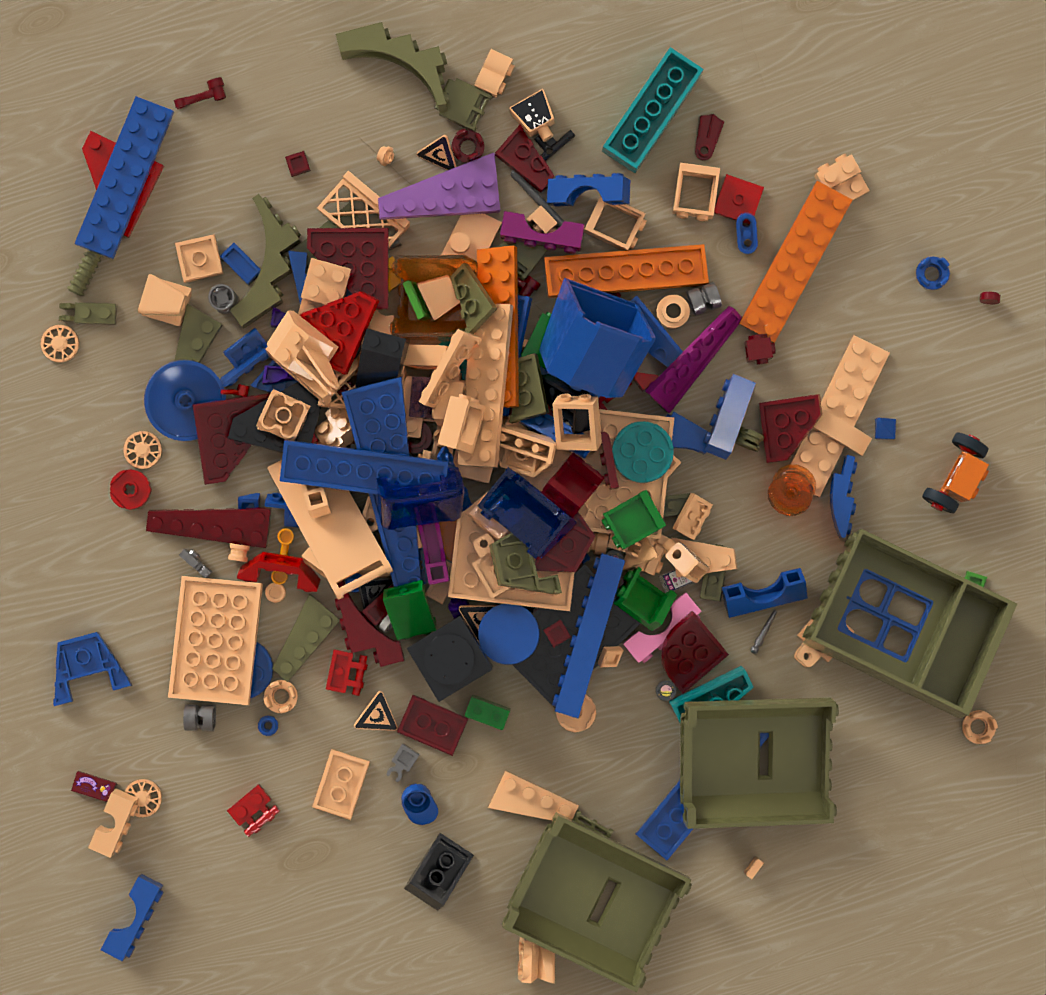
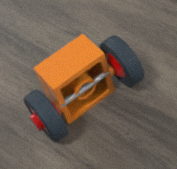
[922,432,989,514]

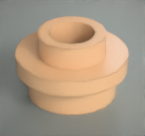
[377,146,394,166]

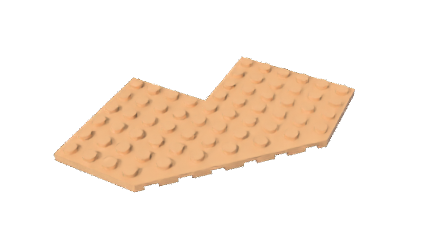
[448,409,674,611]

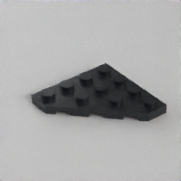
[228,382,321,453]

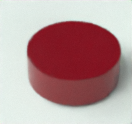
[980,291,1001,305]

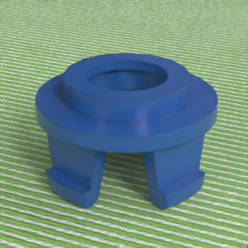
[916,256,950,290]

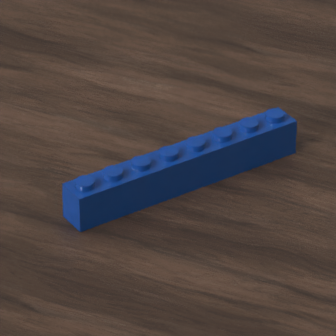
[552,553,625,718]

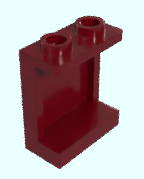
[541,453,604,518]

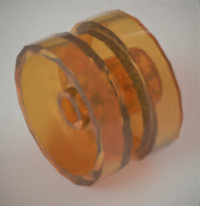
[768,464,816,516]

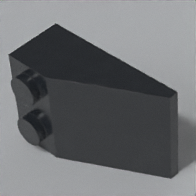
[355,329,410,388]
[404,833,474,911]

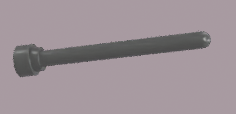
[511,170,564,227]

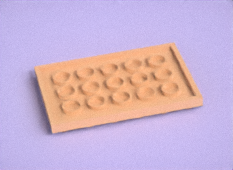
[168,576,263,705]

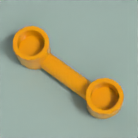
[271,528,295,585]

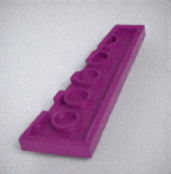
[645,306,742,414]

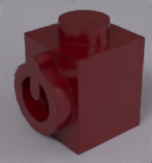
[744,334,776,365]

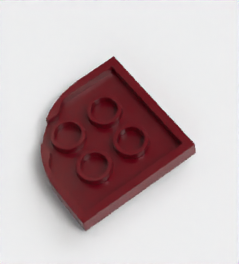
[661,611,729,694]

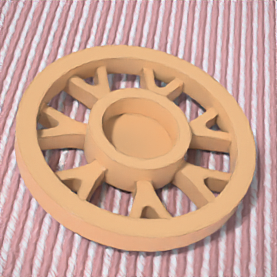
[41,325,79,363]
[123,431,162,469]
[125,779,162,817]

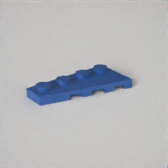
[630,296,683,367]

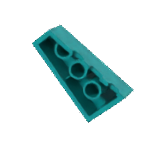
[669,666,754,723]

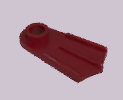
[695,114,724,161]

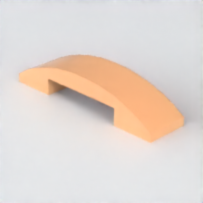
[813,409,872,456]

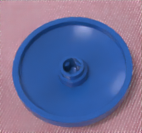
[144,360,226,441]

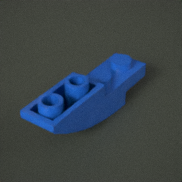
[830,455,857,538]

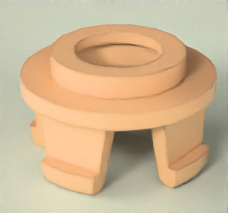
[656,295,690,329]
[263,680,298,713]
[962,710,998,744]

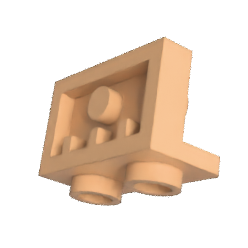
[672,493,713,540]

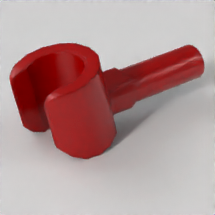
[221,384,250,397]

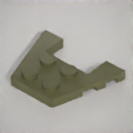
[489,515,562,595]

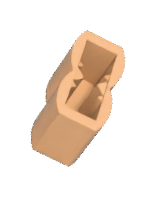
[474,49,515,98]

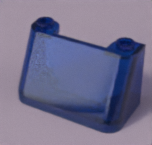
[376,467,464,530]
[477,467,577,559]

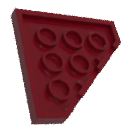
[307,228,389,310]
[192,393,270,485]

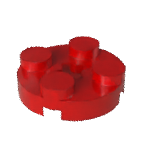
[110,469,152,510]

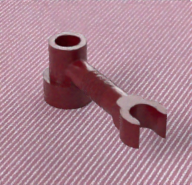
[174,77,226,109]
[518,275,541,297]

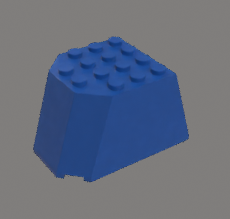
[539,278,656,398]

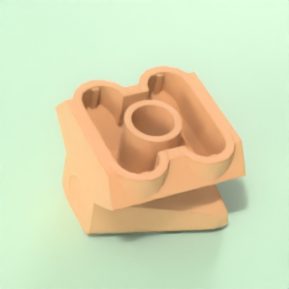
[138,274,192,326]
[256,389,311,441]
[518,937,555,984]

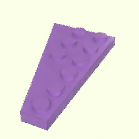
[378,153,500,220]

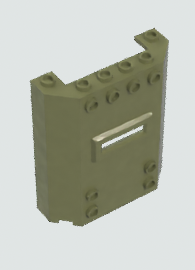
[680,698,839,829]
[502,812,692,992]

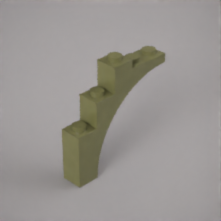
[336,22,450,113]
[230,194,301,329]

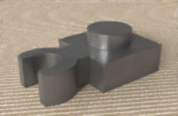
[179,549,212,578]
[387,744,420,782]

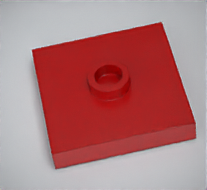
[714,174,764,225]

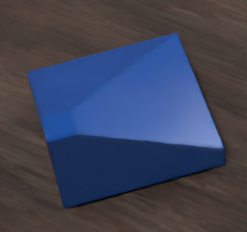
[875,418,896,439]
[238,493,260,509]

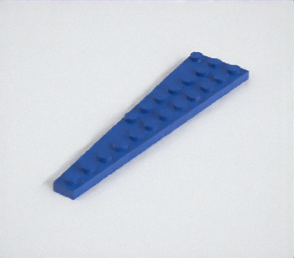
[342,377,422,587]

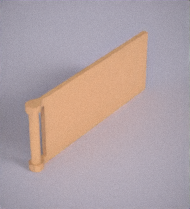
[267,441,393,600]

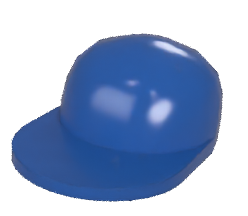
[401,784,438,825]

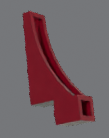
[332,580,405,667]

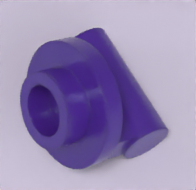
[448,598,470,619]

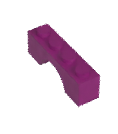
[500,211,585,254]
[414,501,450,585]

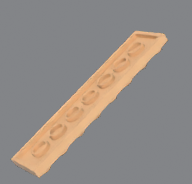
[457,304,513,468]
[783,335,890,497]

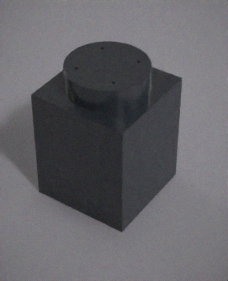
[407,615,494,702]

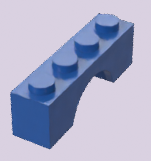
[547,173,631,207]
[722,568,808,618]
[101,874,164,961]

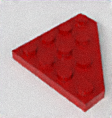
[82,131,164,238]
[300,291,380,375]

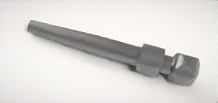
[751,610,777,654]

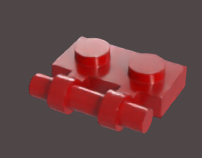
[326,649,368,696]
[227,784,280,837]

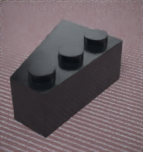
[542,374,592,434]

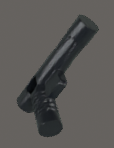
[534,130,575,161]

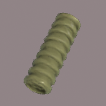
[67,250,103,296]

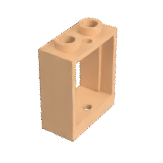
[672,162,720,221]
[584,196,647,251]
[404,344,460,370]
[438,394,486,454]
[552,394,602,451]

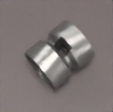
[686,282,722,316]
[208,284,238,314]
[183,704,216,731]

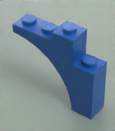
[666,412,707,455]

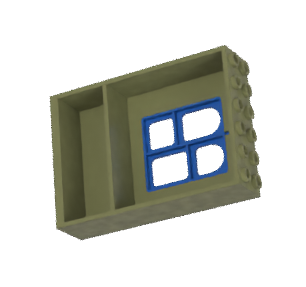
[802,529,1017,718]

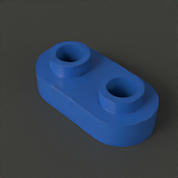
[736,213,758,254]

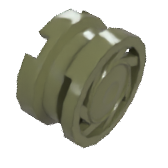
[735,426,764,452]

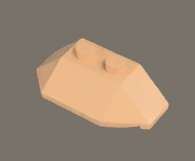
[498,424,556,478]

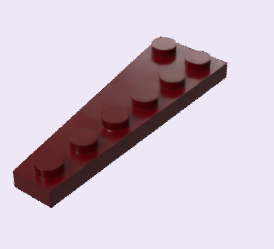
[146,508,272,548]

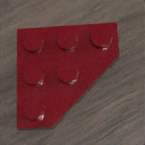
[759,394,822,463]

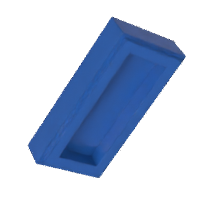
[220,243,261,286]

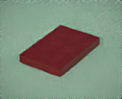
[397,695,469,756]

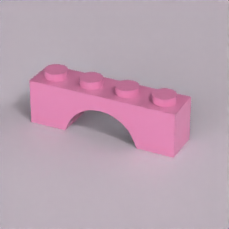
[622,593,702,663]

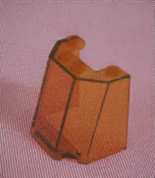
[390,255,478,341]

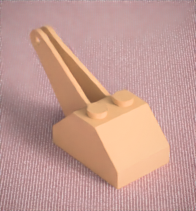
[267,311,340,395]

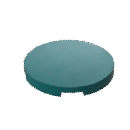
[612,421,674,483]

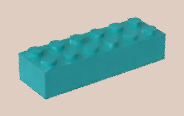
[602,47,704,173]

